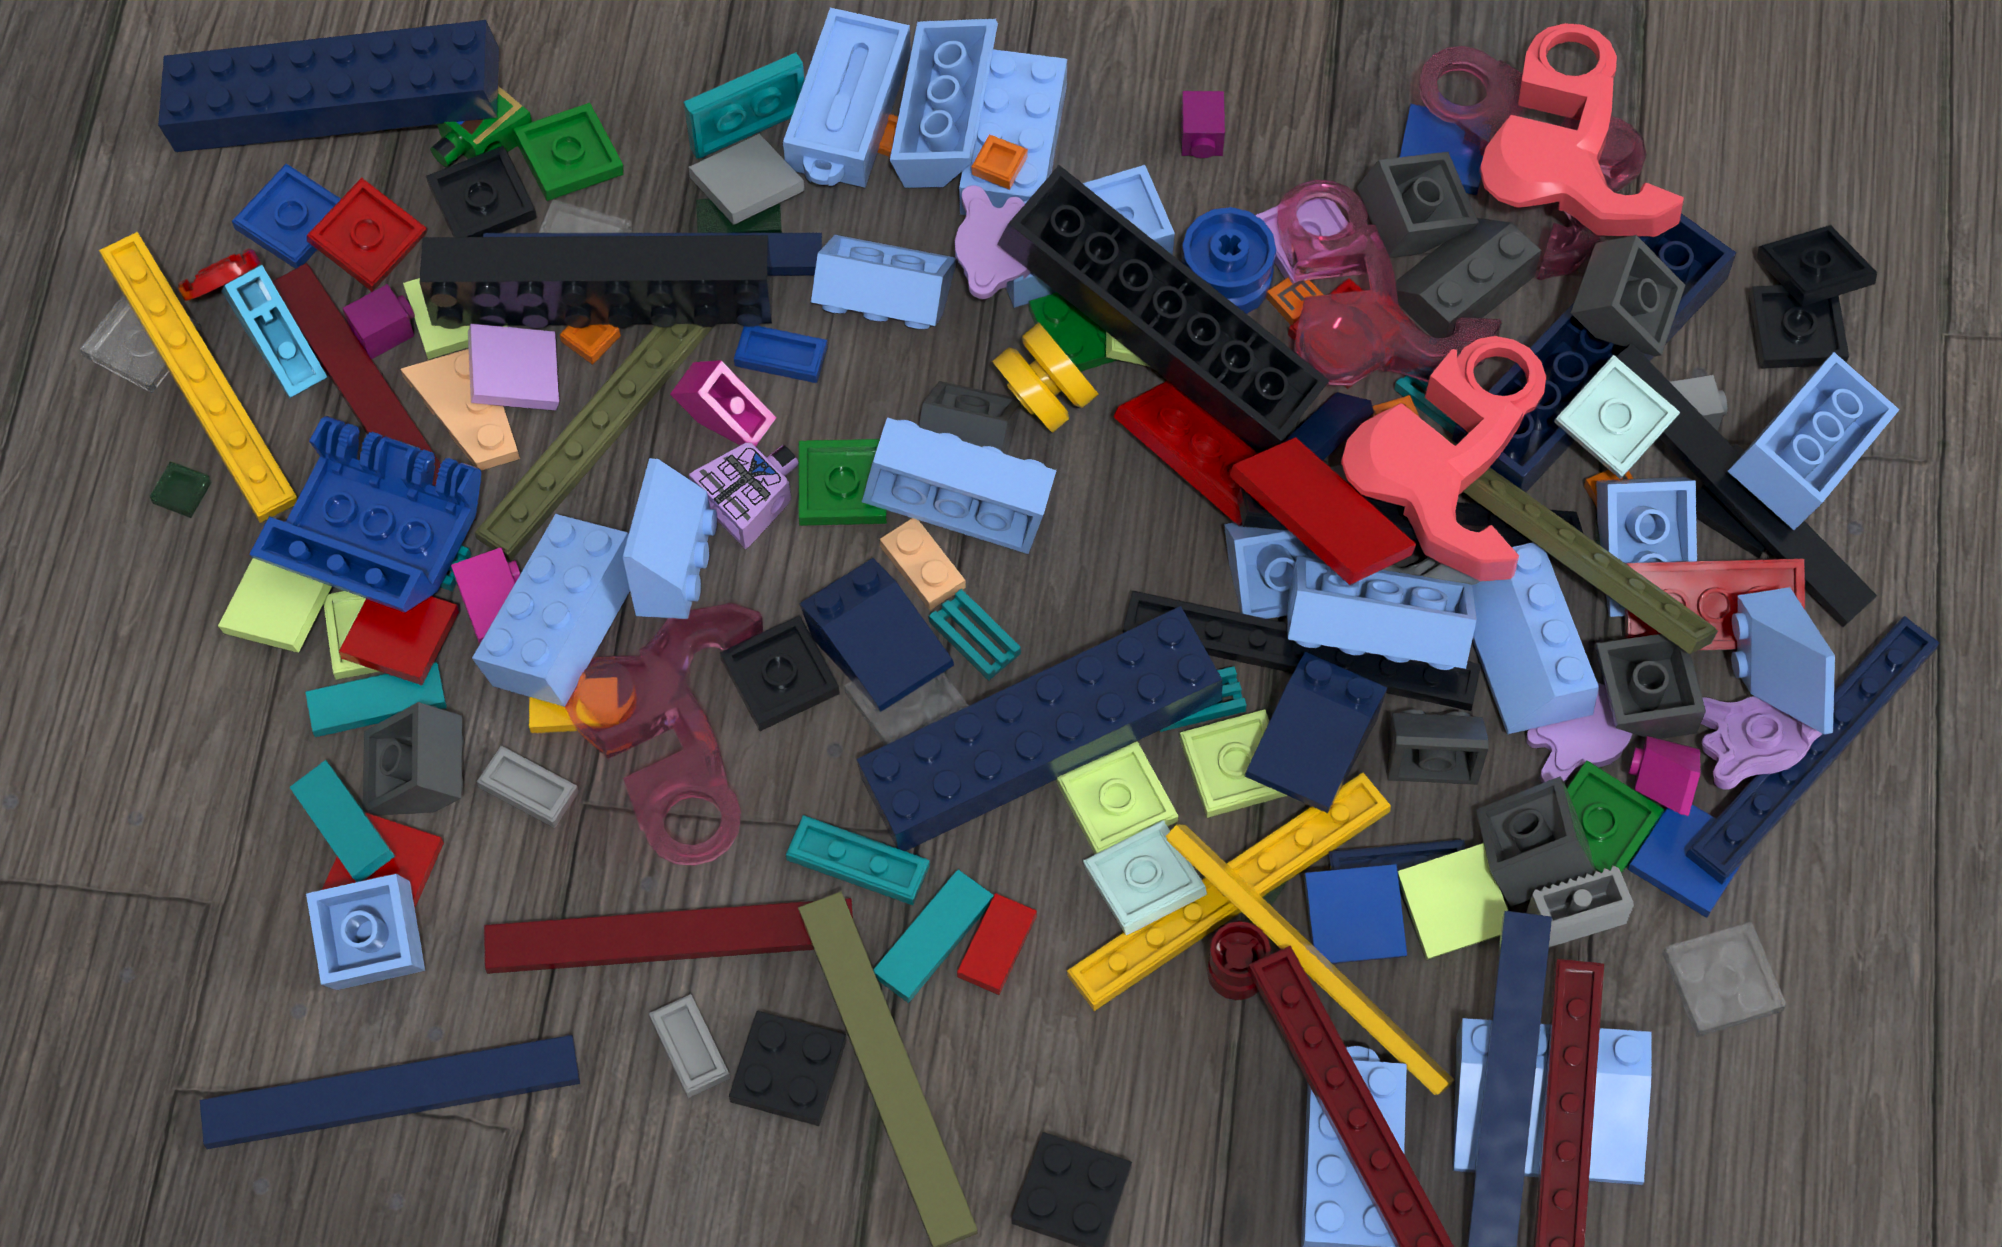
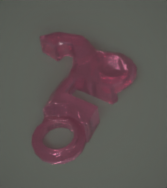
[1418,46,1646,280]
[1277,180,1502,385]
[565,603,763,866]

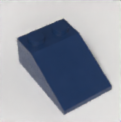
[799,558,954,712]
[1245,652,1388,813]

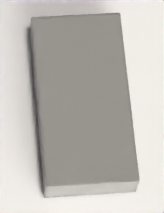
[477,746,579,828]
[649,994,730,1098]

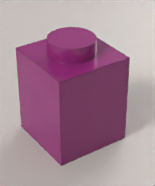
[1181,91,1225,158]
[343,284,415,359]

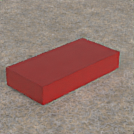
[957,893,1037,995]

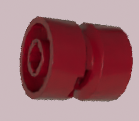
[1207,921,1271,1000]

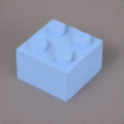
[306,874,425,990]

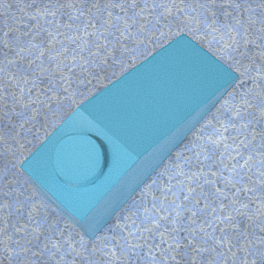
[222,265,327,398]

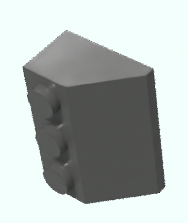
[1385,218,1541,348]

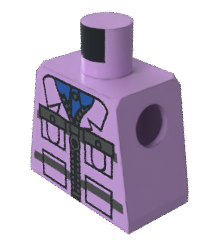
[689,443,799,549]

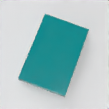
[683,52,805,159]

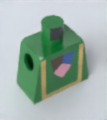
[430,86,532,167]

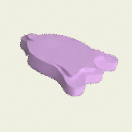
[955,185,1031,299]
[1526,683,1633,783]
[1701,696,1823,790]

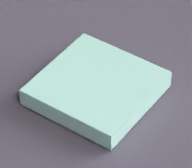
[1554,355,1680,479]
[1083,820,1207,936]

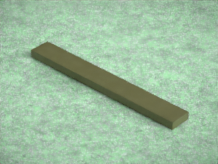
[475,324,714,561]
[1442,434,1718,654]
[798,891,978,1247]

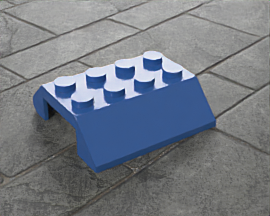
[249,416,481,612]

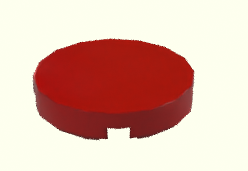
[177,248,260,301]

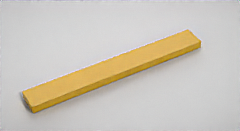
[99,232,298,523]
[1067,772,1391,1011]
[1165,825,1455,1095]

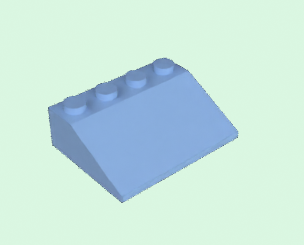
[1453,1018,1651,1185]

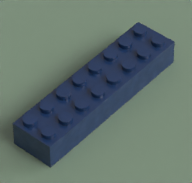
[158,20,499,152]
[1452,213,1736,493]
[857,606,1222,851]

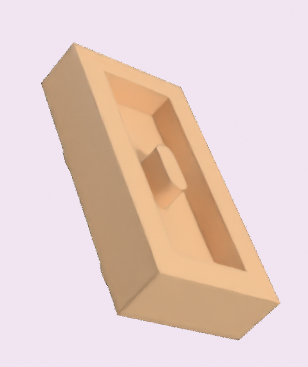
[880,518,966,610]

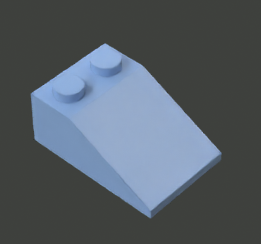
[1597,477,1697,617]
[1731,587,1835,734]

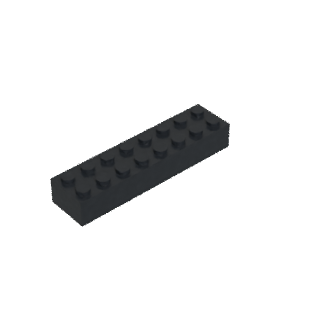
[997,165,1330,453]
[419,235,773,329]

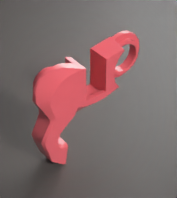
[1480,23,1684,237]
[1341,336,1546,581]

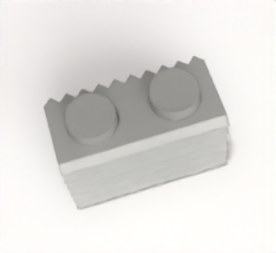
[1526,866,1634,947]

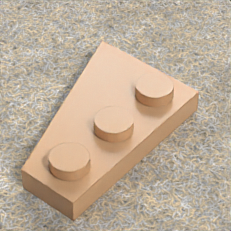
[401,349,520,471]

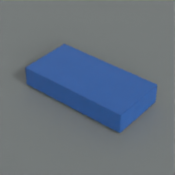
[734,326,828,383]

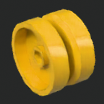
[992,322,1099,433]

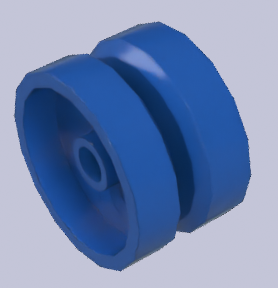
[1182,207,1276,314]

